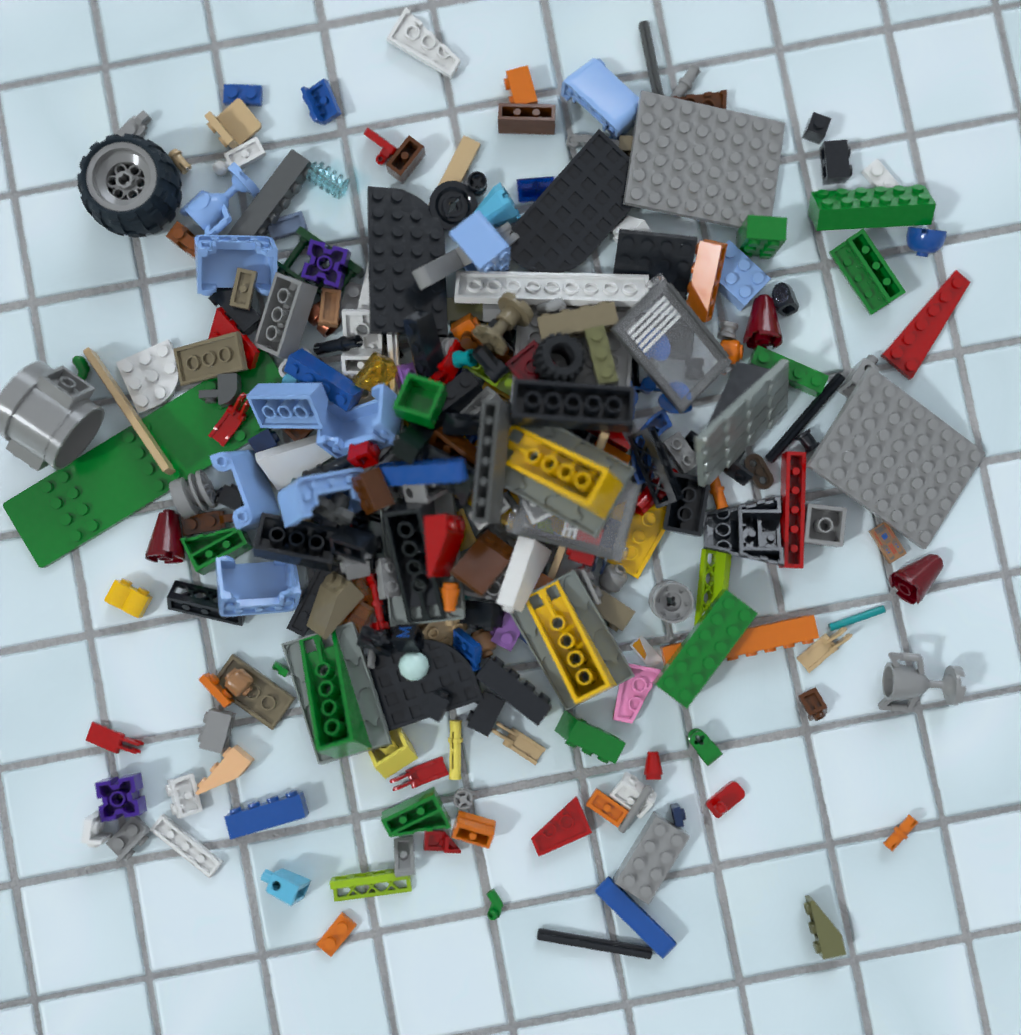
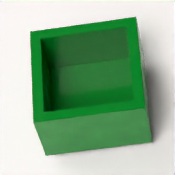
[393,373,448,429]

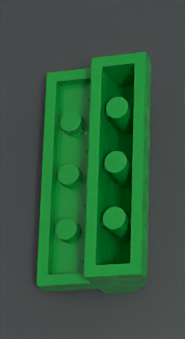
[829,229,906,316]

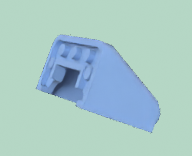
[561,58,639,140]
[194,235,278,296]
[210,450,280,532]
[215,556,301,617]

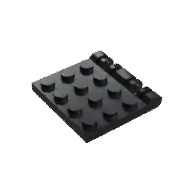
[613,229,697,303]

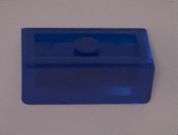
[517,176,554,203]

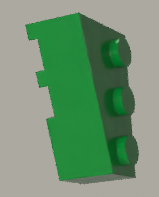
[180,527,254,575]
[554,710,626,764]
[381,787,451,837]

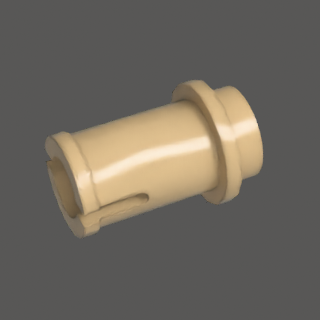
[168,149,192,174]

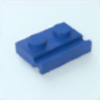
[453,627,482,672]

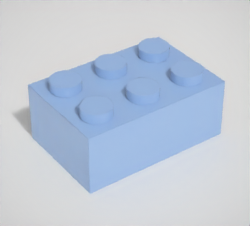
[718,240,771,311]

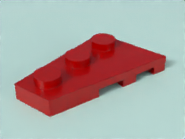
[208,307,260,369]
[531,796,592,857]

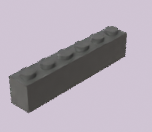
[227,149,314,236]
[471,400,512,524]

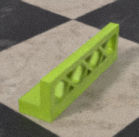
[694,549,732,626]
[329,869,412,902]

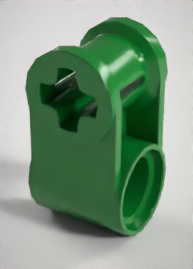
[688,728,723,766]

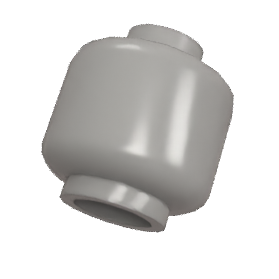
[599,564,628,593]

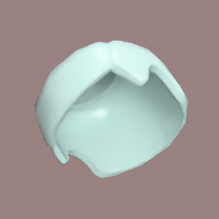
[398,652,429,681]

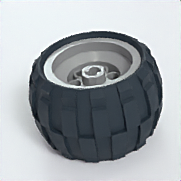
[77,133,182,238]

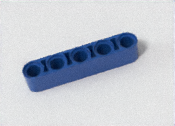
[377,458,468,486]
[595,876,677,959]

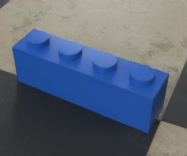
[284,348,364,412]
[224,790,309,840]

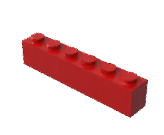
[779,451,806,569]

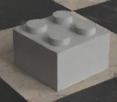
[804,503,847,547]

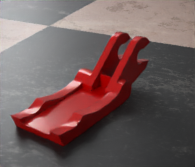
[428,339,466,385]
[208,392,250,447]
[86,721,144,754]
[390,756,449,791]

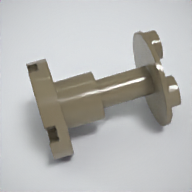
[472,292,534,355]

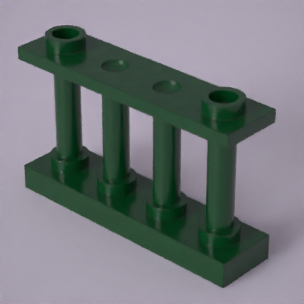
[277,226,365,297]

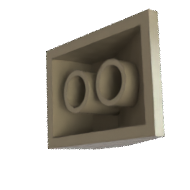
[306,571,365,640]

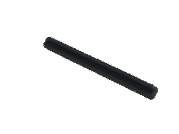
[765,373,845,463]
[537,928,652,959]

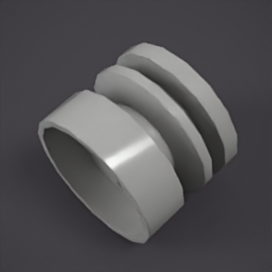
[169,469,218,519]
[649,580,694,623]

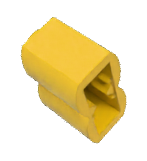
[104,578,153,618]

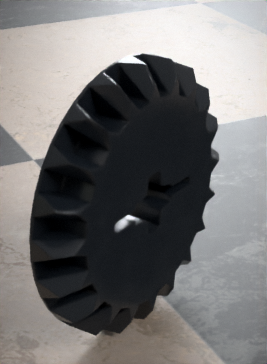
[429,181,478,231]

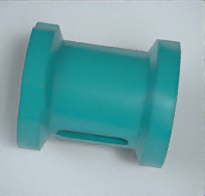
[452,349,478,368]

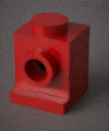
[347,441,380,469]

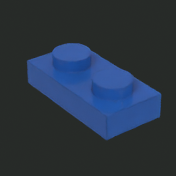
[223,84,263,107]

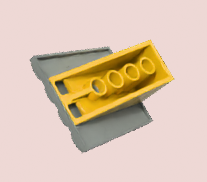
[504,424,636,539]
[510,570,635,711]

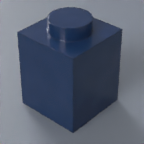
[248,428,281,453]

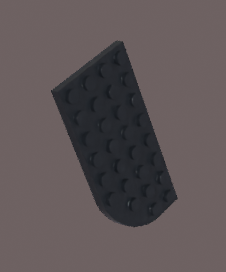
[510,129,633,273]
[367,186,448,337]
[366,639,484,731]

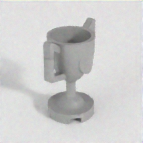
[878,652,966,712]

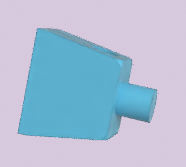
[261,868,311,906]

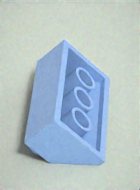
[246,383,328,429]

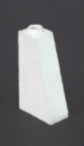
[254,435,333,490]
[496,536,552,613]

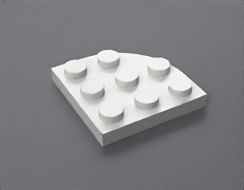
[116,340,179,415]

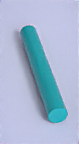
[828,605,886,631]

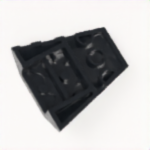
[703,496,784,566]

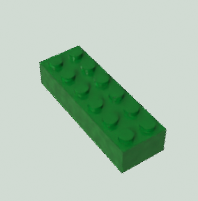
[808,184,936,231]
[652,589,758,708]

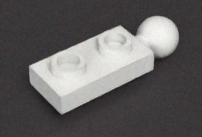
[213,136,267,176]

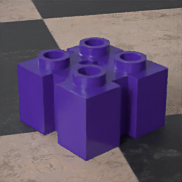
[301,239,351,290]
[95,772,147,822]

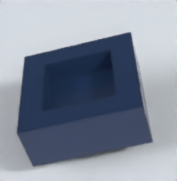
[670,803,686,828]

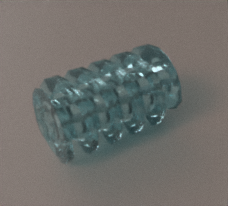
[306,162,350,199]

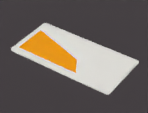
[630,635,663,668]

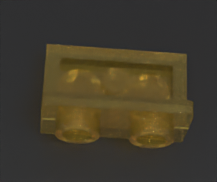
[353,351,398,398]

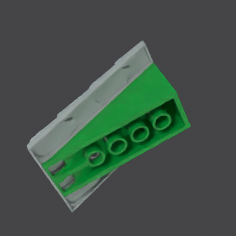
[281,622,392,765]

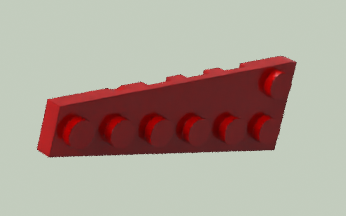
[881,270,970,380]

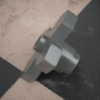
[314,492,355,526]

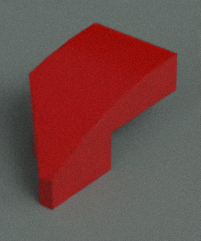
[423,829,461,853]

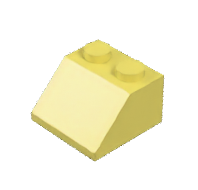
[368,727,418,779]

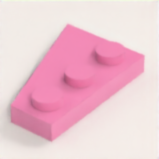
[613,663,661,724]

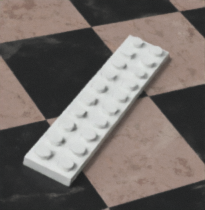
[454,271,650,307]

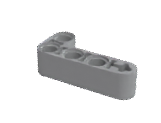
[411,247,472,290]

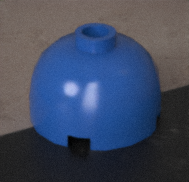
[906,227,947,257]

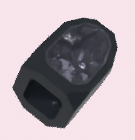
[772,282,799,316]

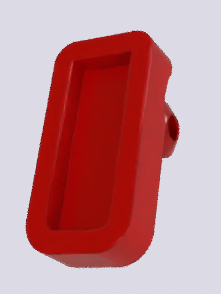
[364,127,398,166]
[705,781,745,818]

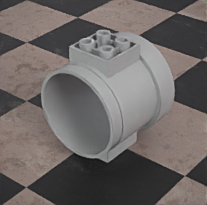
[0,361,105,471]

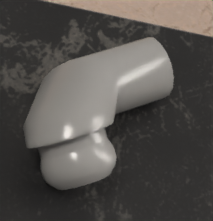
[536,298,566,313]

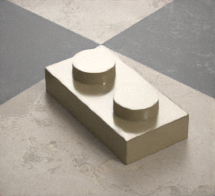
[229,268,258,311]

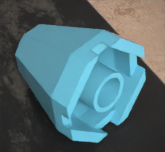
[474,183,521,228]

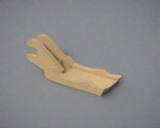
[797,627,853,673]
[491,721,546,765]

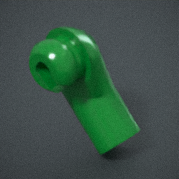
[72,356,90,381]
[486,889,503,920]

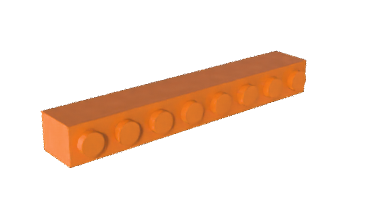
[660,615,819,666]

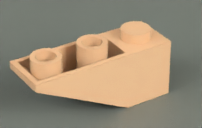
[195,745,255,795]

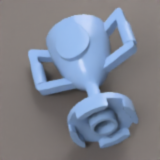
[180,162,260,235]

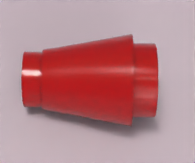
[644,752,663,780]

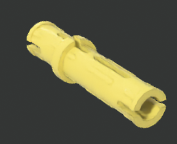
[448,720,463,780]

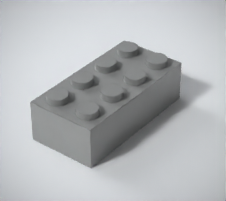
[254,272,318,359]
[613,811,690,905]

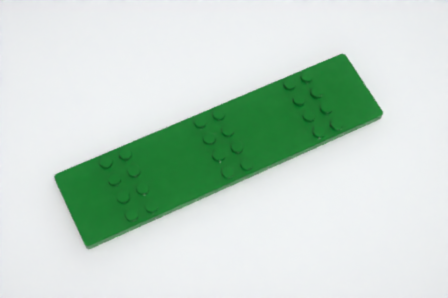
[3,348,283,568]

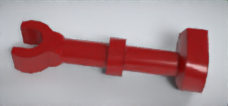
[366,573,390,630]

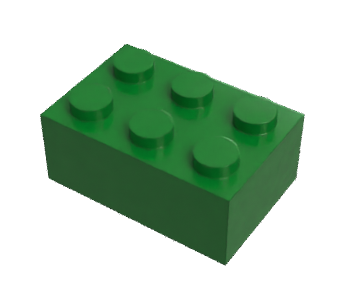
[736,215,787,259]

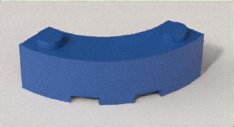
[630,409,673,485]

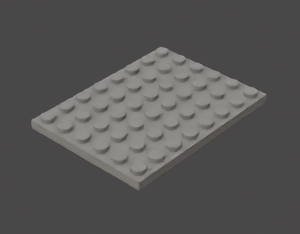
[623,90,785,229]
[806,367,985,549]

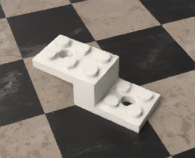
[341,309,384,405]

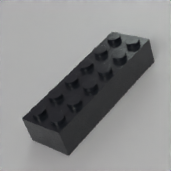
[511,379,635,433]

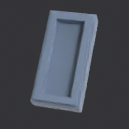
[268,211,308,241]

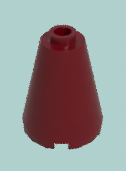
[743,294,783,349]
[145,509,185,564]
[889,554,944,605]

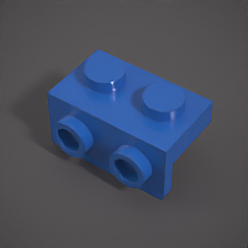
[301,78,342,125]

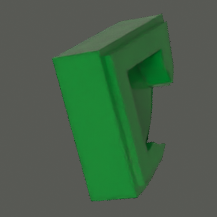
[272,661,290,677]

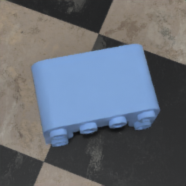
[449,210,511,273]
[316,383,401,459]
[277,468,366,528]

